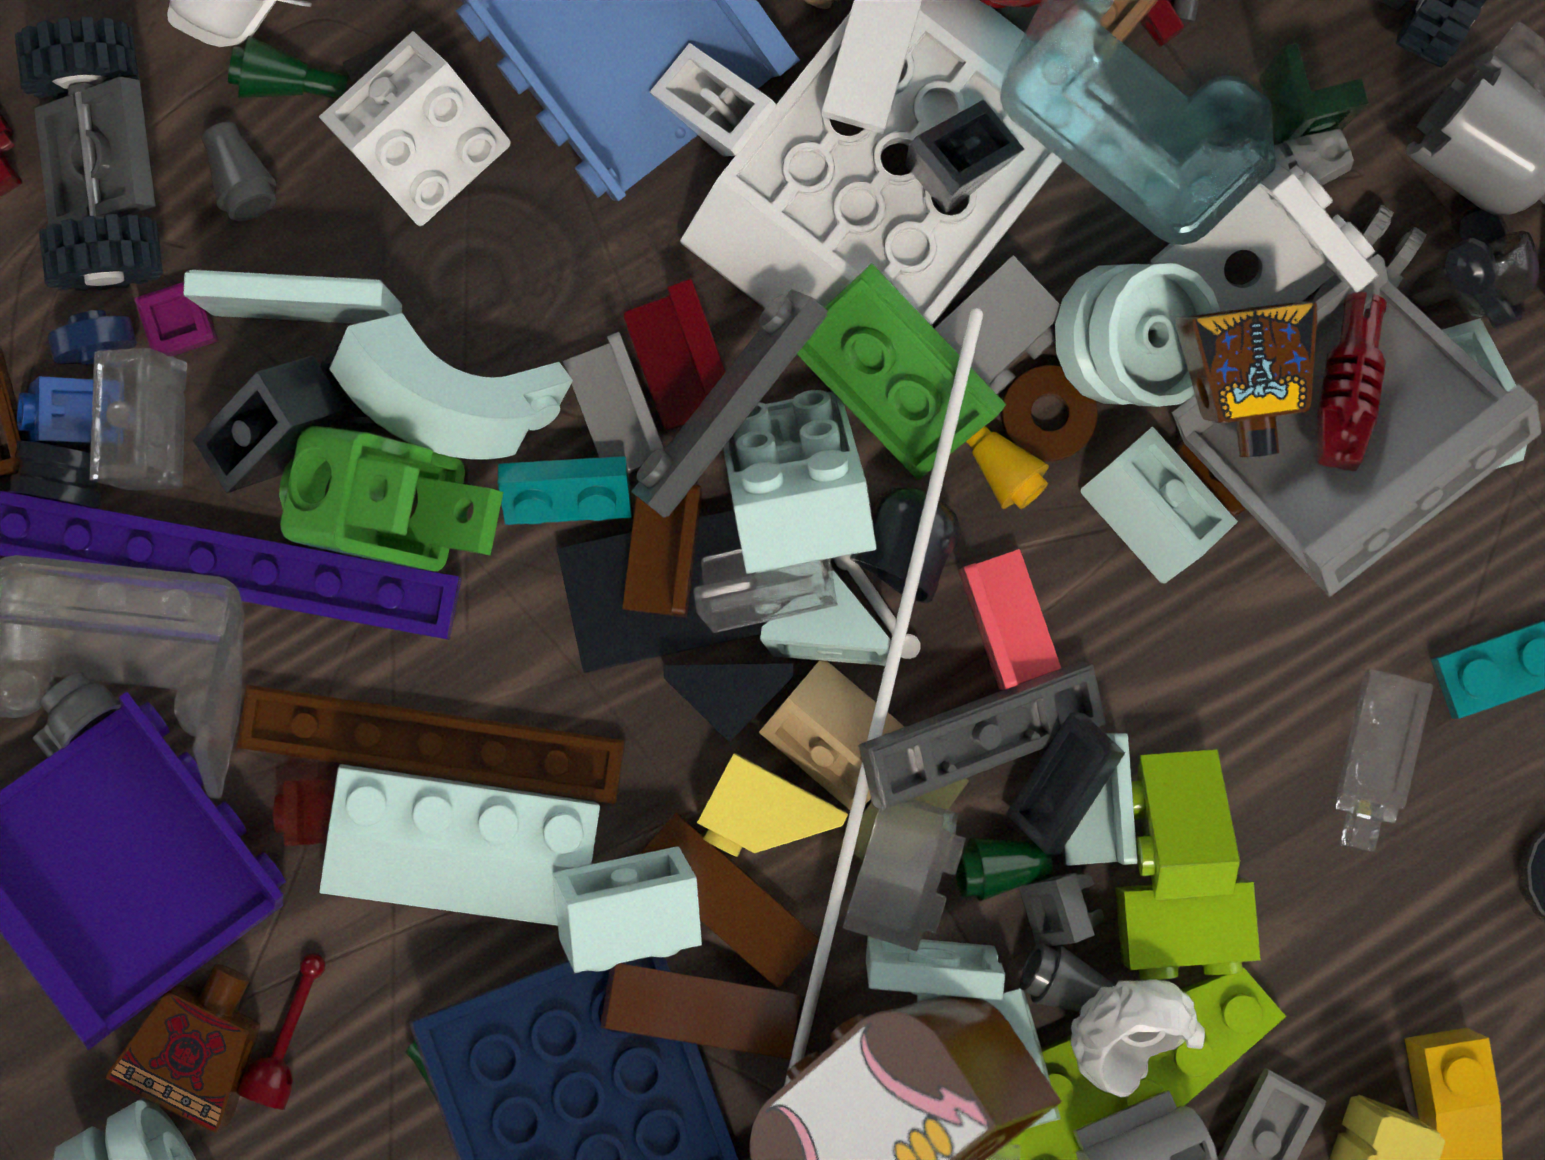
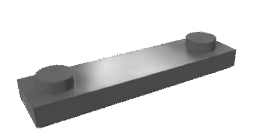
[631,289,828,518]
[858,661,1106,810]

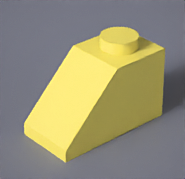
[697,753,848,857]

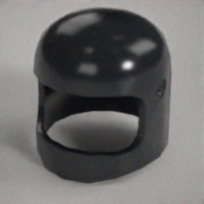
[850,487,960,604]

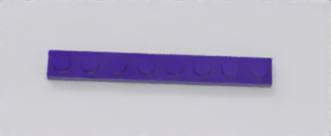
[0,491,462,640]

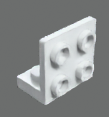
[319,31,511,226]

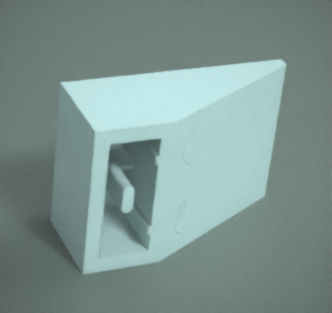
[723,390,876,574]

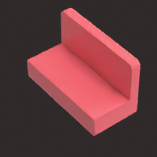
[958,549,1061,690]

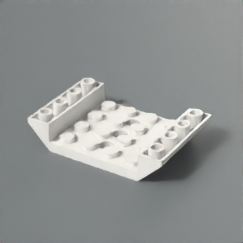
[680,0,1112,326]

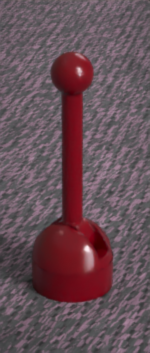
[236,953,326,1110]

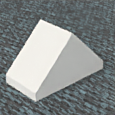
[650,43,777,156]

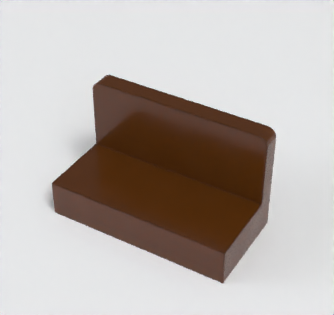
[622,482,703,618]

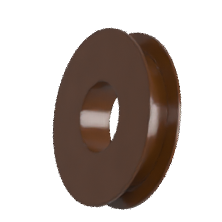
[1001,365,1098,462]

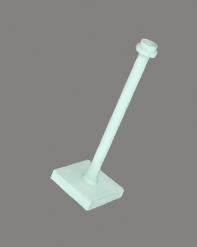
[866,934,1005,1002]

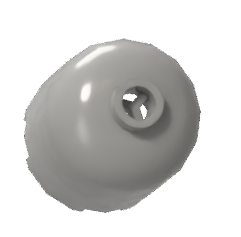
[1405,51,1545,215]

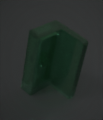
[1260,43,1369,145]

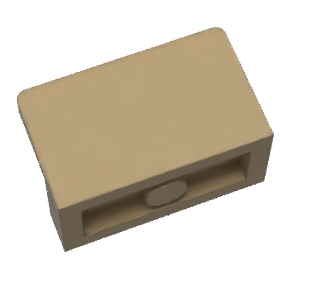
[759,660,904,810]

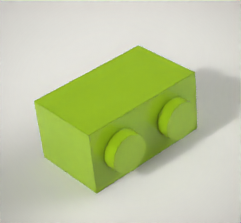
[1131,749,1240,900]
[1115,878,1260,980]

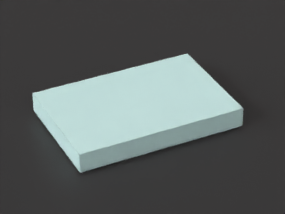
[184,270,402,324]

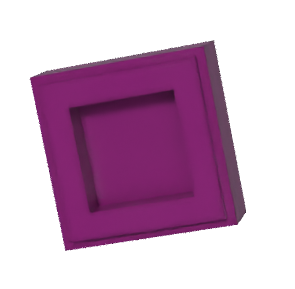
[134,282,218,361]

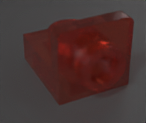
[273,780,337,846]

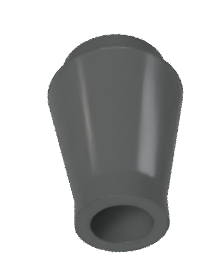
[201,122,277,221]
[1020,943,1117,1012]

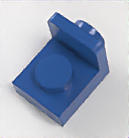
[17,376,118,447]

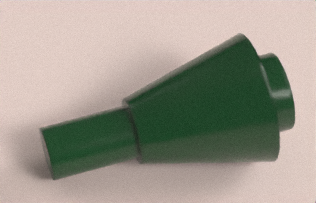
[228,36,349,99]

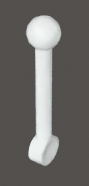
[834,554,921,659]

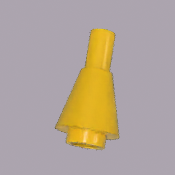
[966,426,1049,509]

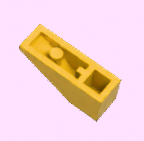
[1404,1028,1503,1160]

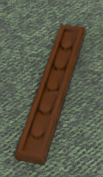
[237,685,626,804]

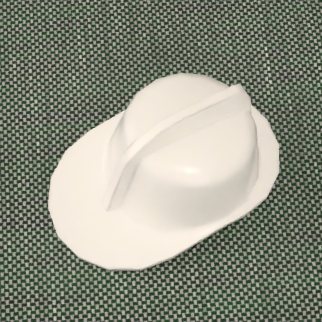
[167,0,312,47]

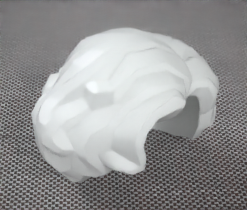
[1071,979,1205,1097]

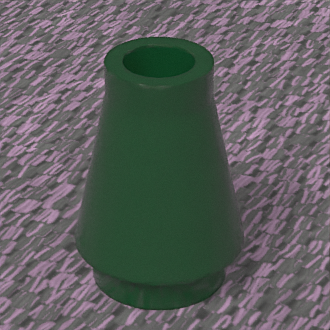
[953,838,1053,902]

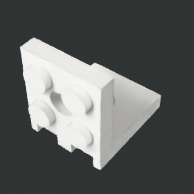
[1150,159,1378,311]

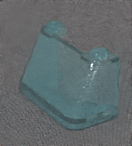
[1000,0,1275,245]

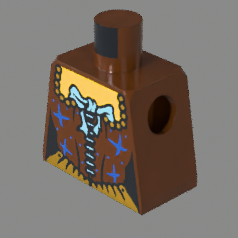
[1175,301,1318,457]

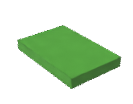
[797,263,1006,480]

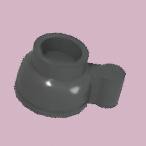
[33,671,121,758]

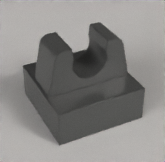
[1019,873,1104,946]

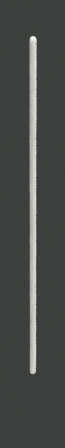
[784,308,983,1086]

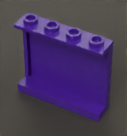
[0,692,286,1050]

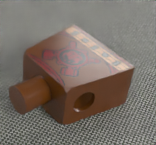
[105,964,260,1133]

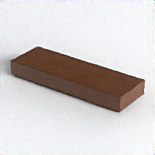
[640,812,819,989]
[600,963,801,1059]

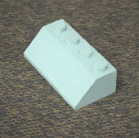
[319,764,600,926]

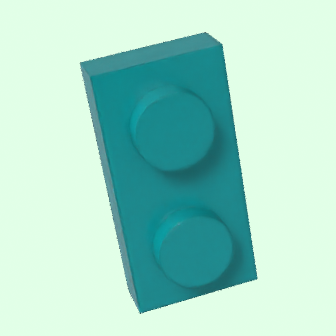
[498,456,632,525]
[1430,619,1545,719]

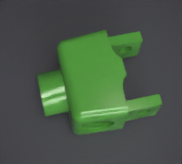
[279,426,503,571]

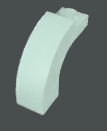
[330,313,573,459]

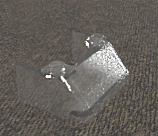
[0,555,244,799]

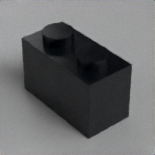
[193,356,347,494]

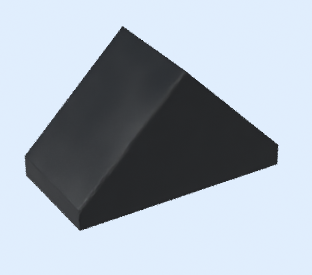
[905,99,1024,214]
[663,663,793,742]

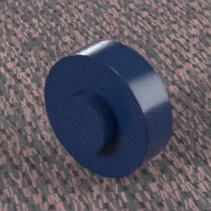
[48,310,137,365]

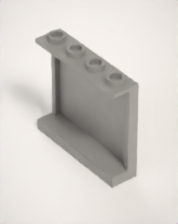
[1172,254,1542,597]

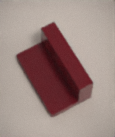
[624,278,726,430]

